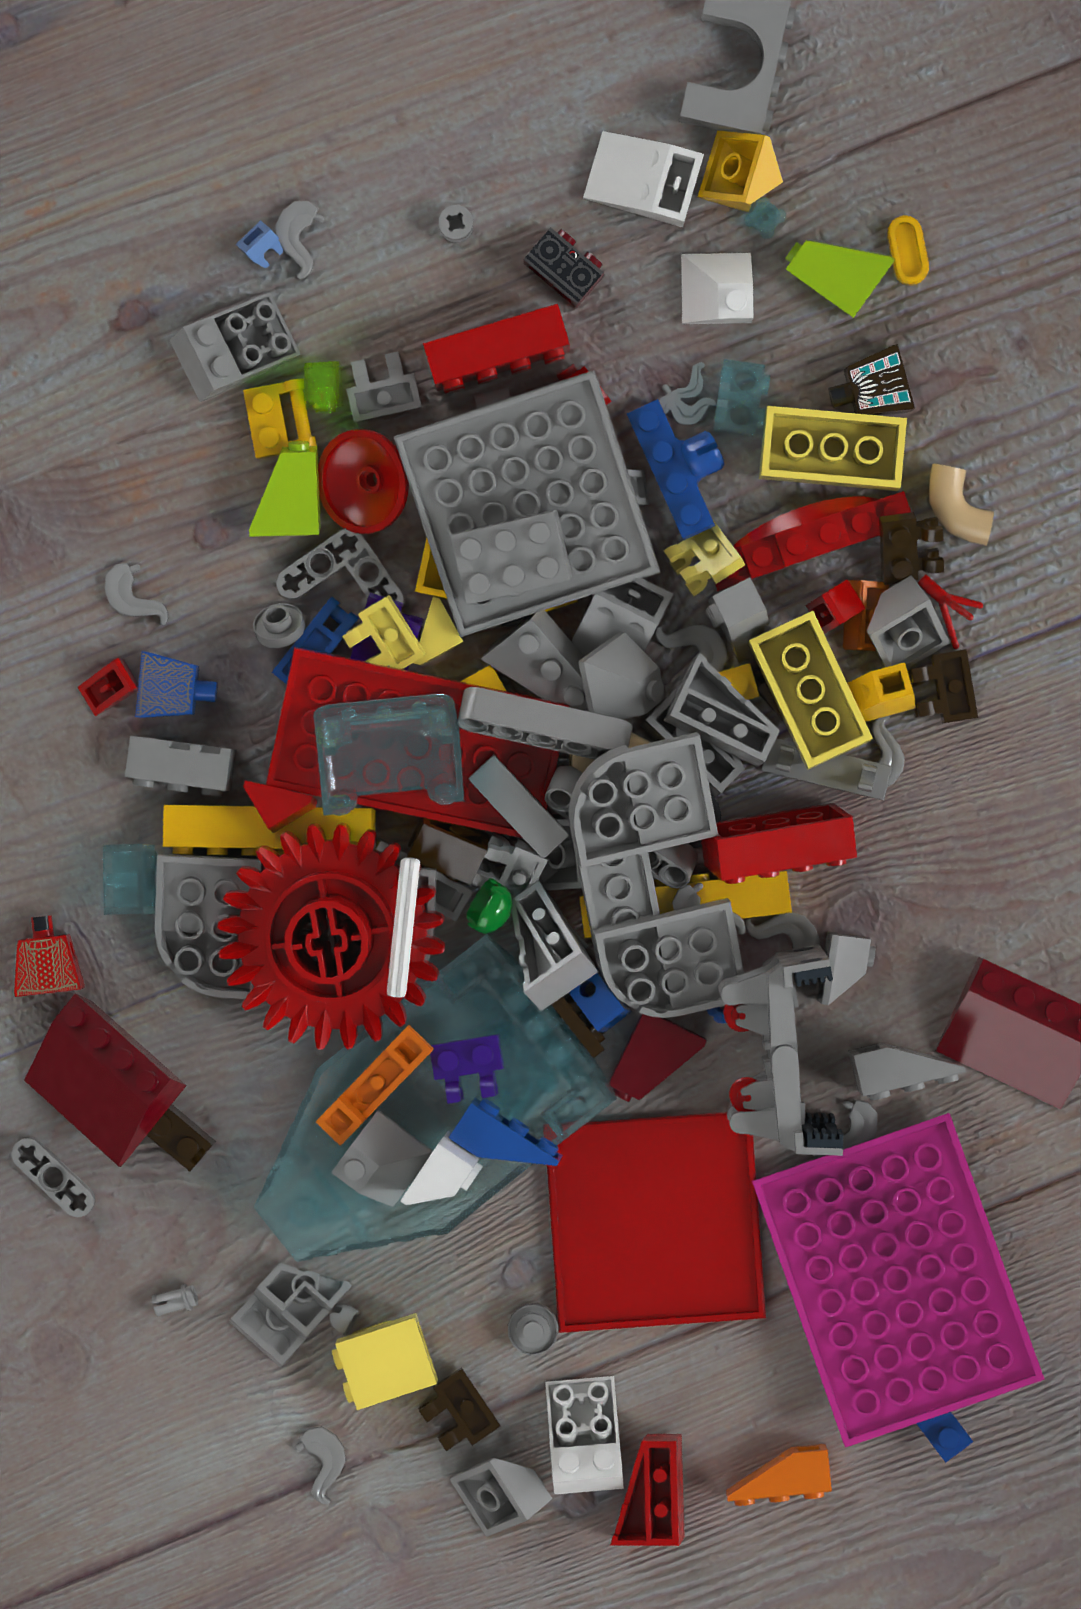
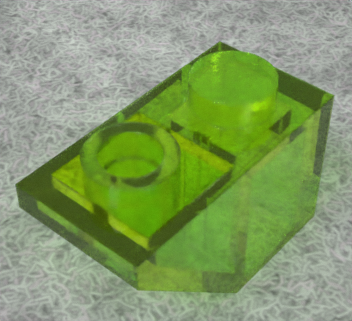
[304,361,344,414]

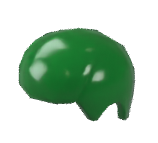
[466,878,513,934]

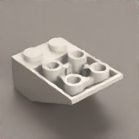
[583,131,704,227]
[545,1376,624,1494]

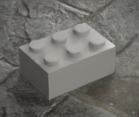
[450,509,573,605]

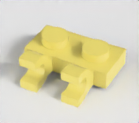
[663,520,745,596]
[342,595,426,669]

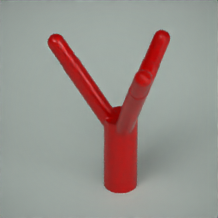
[918,574,983,650]

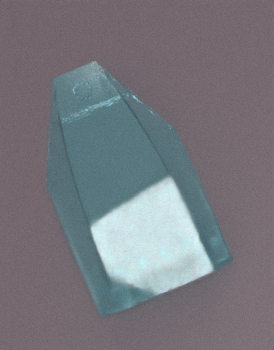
[254,934,617,1262]

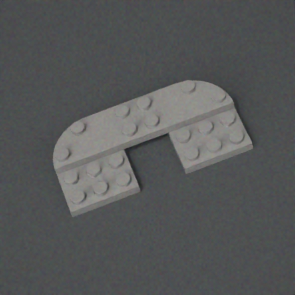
[569,732,744,1018]
[155,854,437,999]

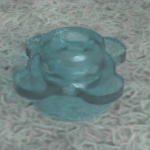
[744,197,786,239]

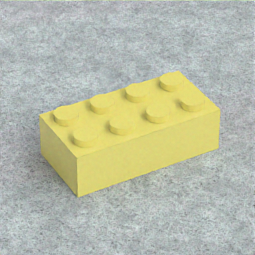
[759,406,907,491]
[748,611,873,770]

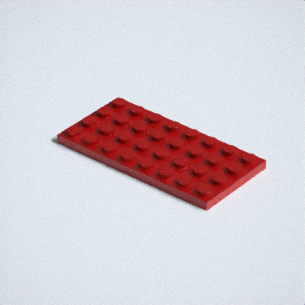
[266,647,570,838]

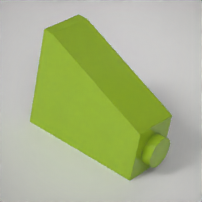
[785,240,896,318]
[249,441,321,537]

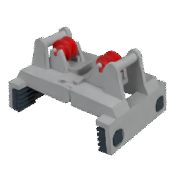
[718,945,844,1156]

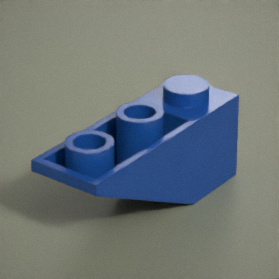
[449,1098,563,1166]

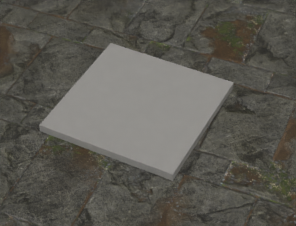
[394,370,660,637]

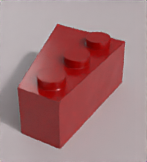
[610,1434,685,1546]

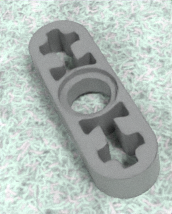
[12,1137,95,1217]

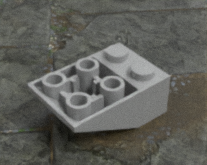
[169,292,301,402]
[571,578,673,657]
[848,1043,966,1100]

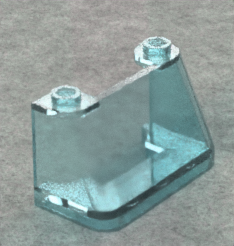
[313,694,464,816]

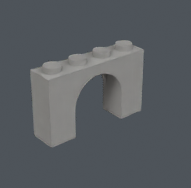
[679,0,796,135]

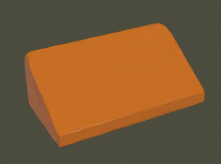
[843,580,889,651]

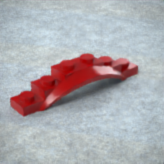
[714,491,911,592]

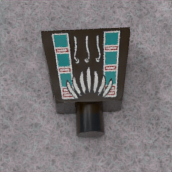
[828,344,915,415]

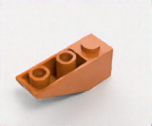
[726,1444,832,1506]

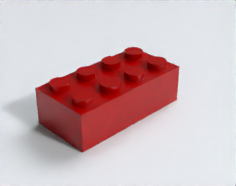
[423,304,570,394]
[701,803,857,884]

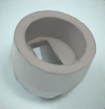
[330,1304,359,1335]

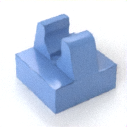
[236,220,283,268]

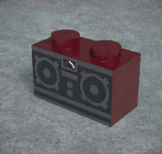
[523,227,604,309]

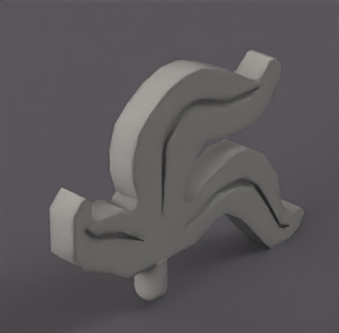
[659,362,716,425]

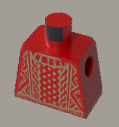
[14,915,85,997]

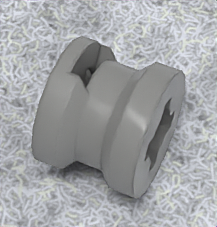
[439,205,473,243]

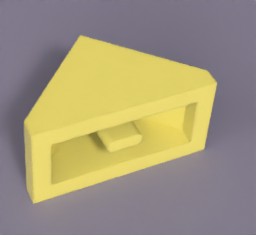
[414,596,464,666]

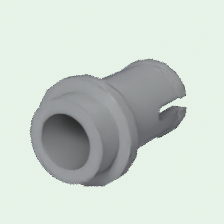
[152,1284,198,1317]

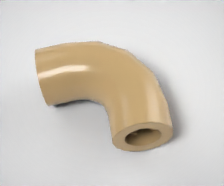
[929,464,994,546]

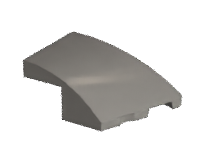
[229,1263,352,1368]

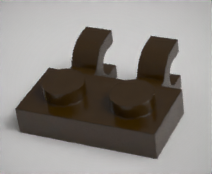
[879,512,944,585]
[907,649,979,724]
[551,995,605,1058]
[418,1367,501,1451]

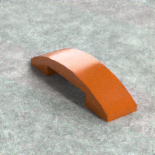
[316,1025,434,1146]

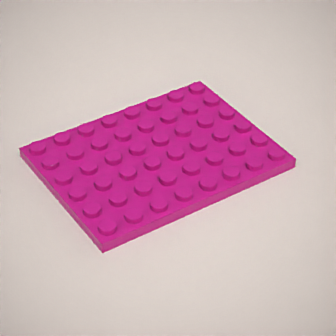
[752,1113,1045,1448]

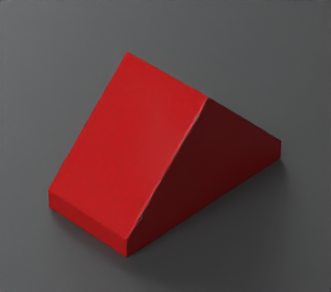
[805,579,866,634]
[78,658,139,716]
[243,780,317,833]

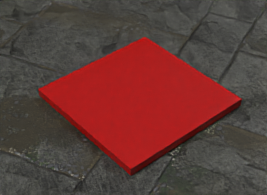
[544,1112,766,1333]

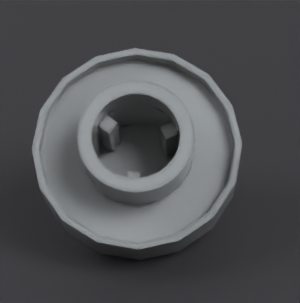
[253,603,306,648]
[508,1303,558,1356]

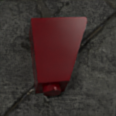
[608,1014,707,1102]

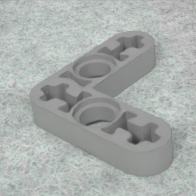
[276,528,404,609]

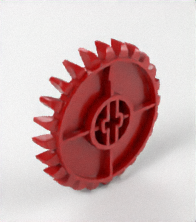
[217,823,445,1050]

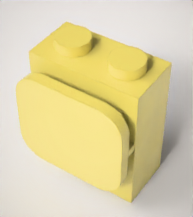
[332,1313,438,1410]

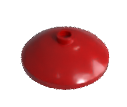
[318,429,409,534]

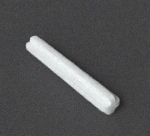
[387,858,420,998]

